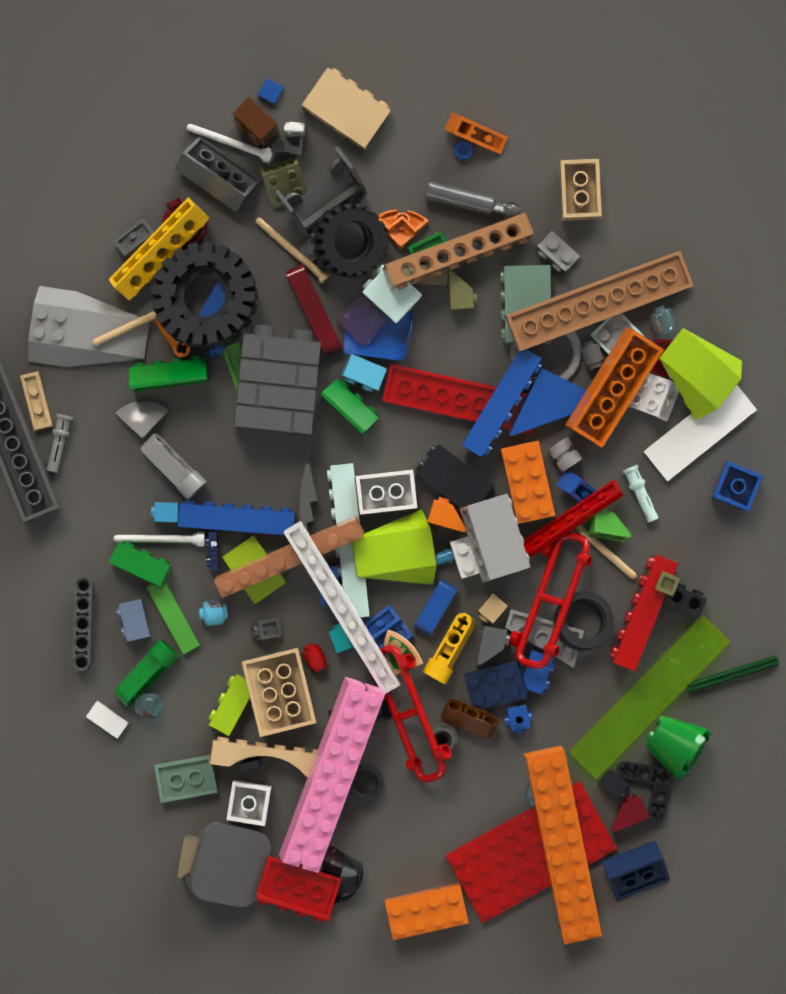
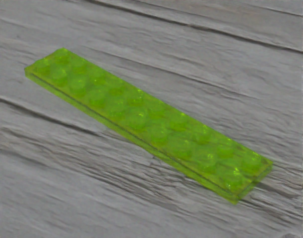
[568,615,731,779]

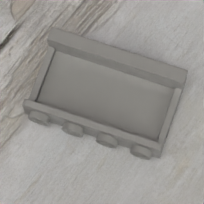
[459,494,530,582]

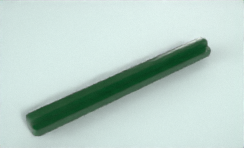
[686,656,779,693]

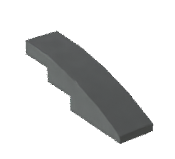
[299,463,318,534]

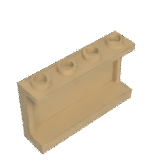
[302,67,391,151]

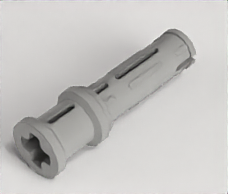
[46,413,73,473]

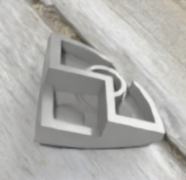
[115,401,169,438]

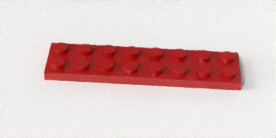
[382,364,533,434]

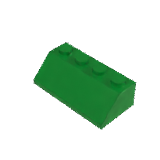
[129,355,209,392]

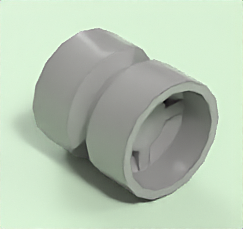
[547,436,583,472]

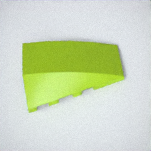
[659,329,742,420]
[351,509,436,585]

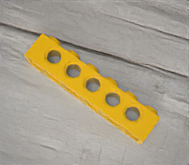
[109,197,209,301]

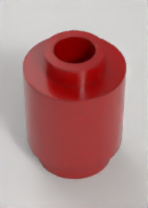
[302,642,328,672]

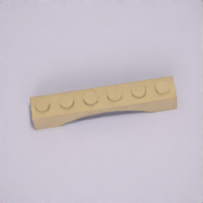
[210,737,318,777]

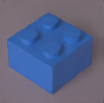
[711,461,763,512]

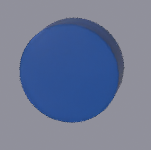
[454,140,473,160]

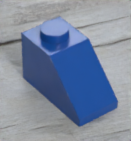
[556,470,596,503]

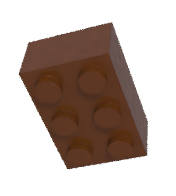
[233,97,279,148]

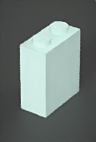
[363,265,422,324]

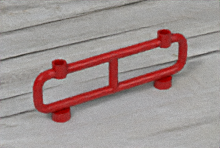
[509,532,592,669]
[370,645,451,783]

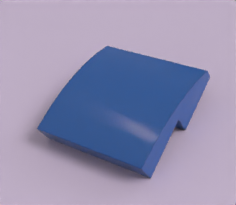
[364,605,414,659]

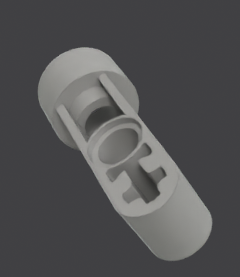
[141,433,207,500]

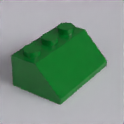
[321,379,379,436]

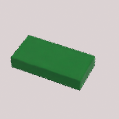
[407,231,447,263]

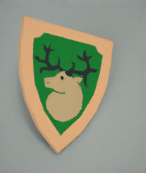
[384,630,423,675]

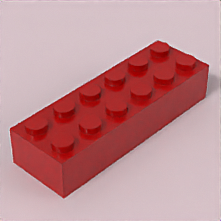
[609,555,679,671]

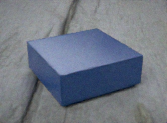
[258,78,284,105]

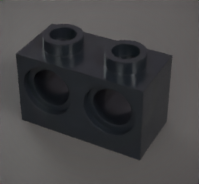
[662,583,707,620]

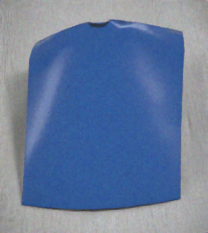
[344,307,413,360]

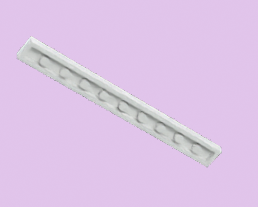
[284,521,401,694]

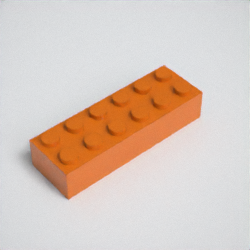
[565,327,664,448]

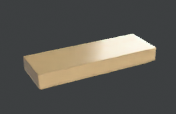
[20,371,53,431]

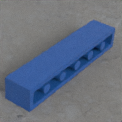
[462,349,542,458]
[178,500,295,535]

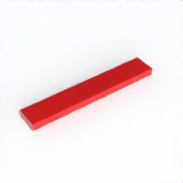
[524,480,624,558]

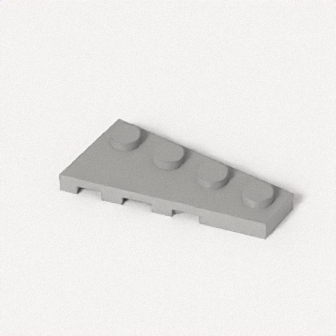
[505,609,584,668]

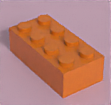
[500,440,555,524]
[385,883,469,940]

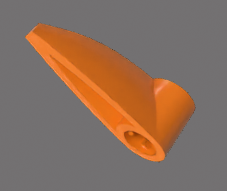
[154,318,192,359]

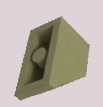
[448,271,477,311]

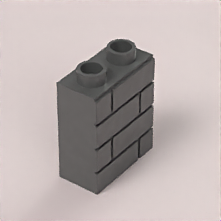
[233,325,321,436]

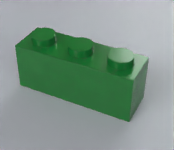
[109,541,173,589]

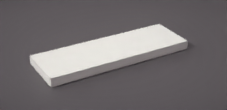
[643,385,757,482]

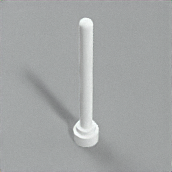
[187,124,275,164]
[113,531,206,547]

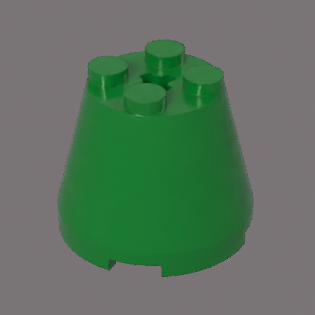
[645,715,712,781]

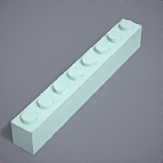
[327,463,370,617]

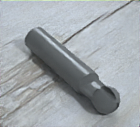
[425,182,520,219]

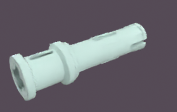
[622,464,659,523]

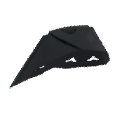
[321,846,363,904]

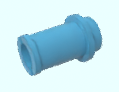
[435,548,455,566]

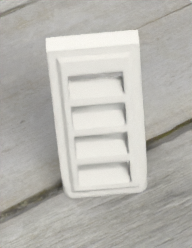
[284,122,305,138]

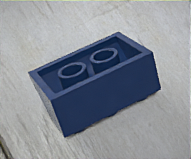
[602,841,670,901]

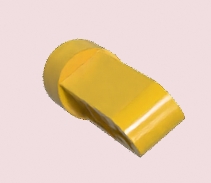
[422,613,476,685]

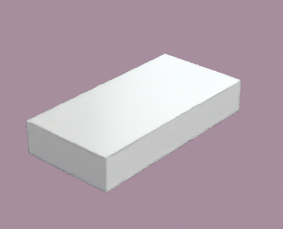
[86,701,129,739]

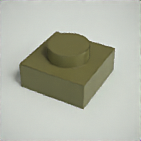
[654,571,681,596]

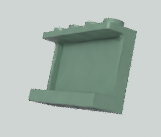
[501,265,552,345]

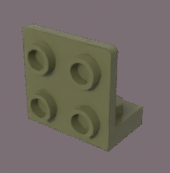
[259,156,307,209]

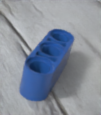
[413,579,458,636]

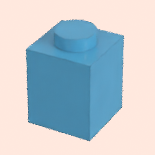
[151,502,179,522]

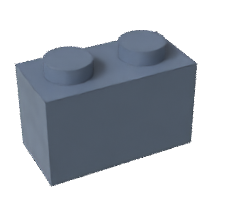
[116,599,151,642]

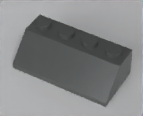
[174,136,262,213]

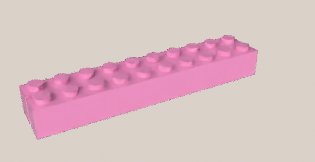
[279,677,385,873]

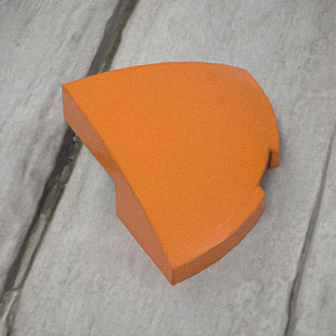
[379,209,429,250]

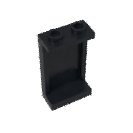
[415,444,494,508]

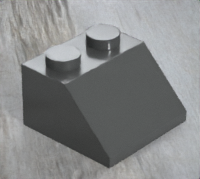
[475,625,510,665]

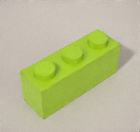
[208,673,250,736]

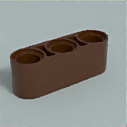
[441,698,499,739]

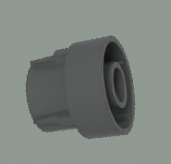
[425,722,458,753]

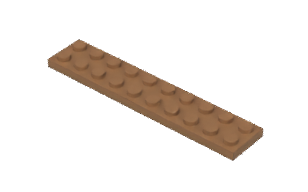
[505,251,694,352]

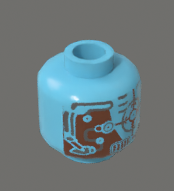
[199,600,228,626]

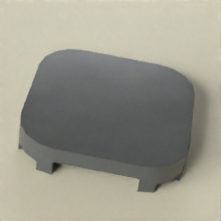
[186,822,271,907]

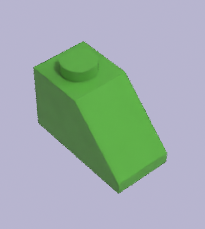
[588,508,631,542]

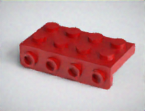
[255,855,342,923]

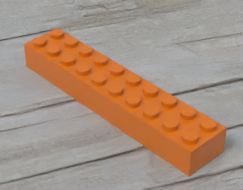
[524,746,602,945]

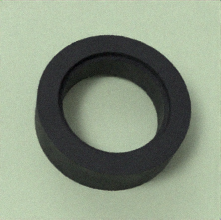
[553,591,614,651]

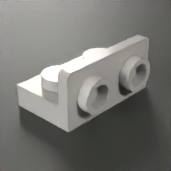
[536,231,580,274]

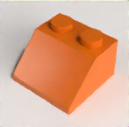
[427,497,466,533]

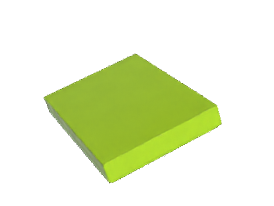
[222,535,287,604]

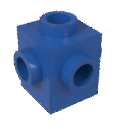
[504,704,533,734]

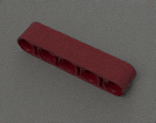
[285,264,343,356]

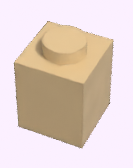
[478,593,508,623]

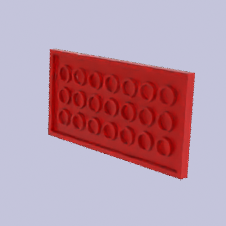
[445,780,617,923]

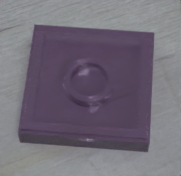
[336,293,390,347]

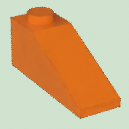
[444,112,508,155]

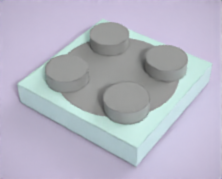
[590,313,644,355]

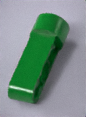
[114,639,180,707]

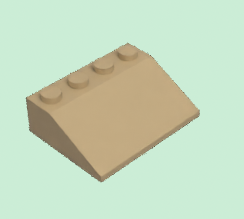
[242,647,316,737]

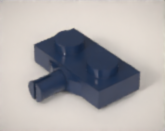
[205,532,219,571]

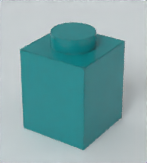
[329,623,354,653]

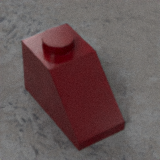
[611,793,649,832]

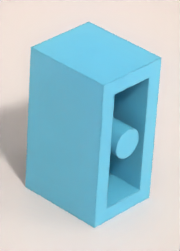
[341,354,387,392]

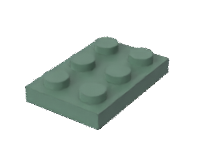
[154,754,218,803]

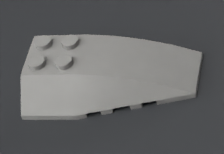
[28,286,150,367]

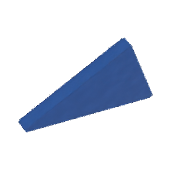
[509,368,586,436]

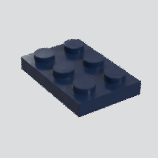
[464,660,529,709]

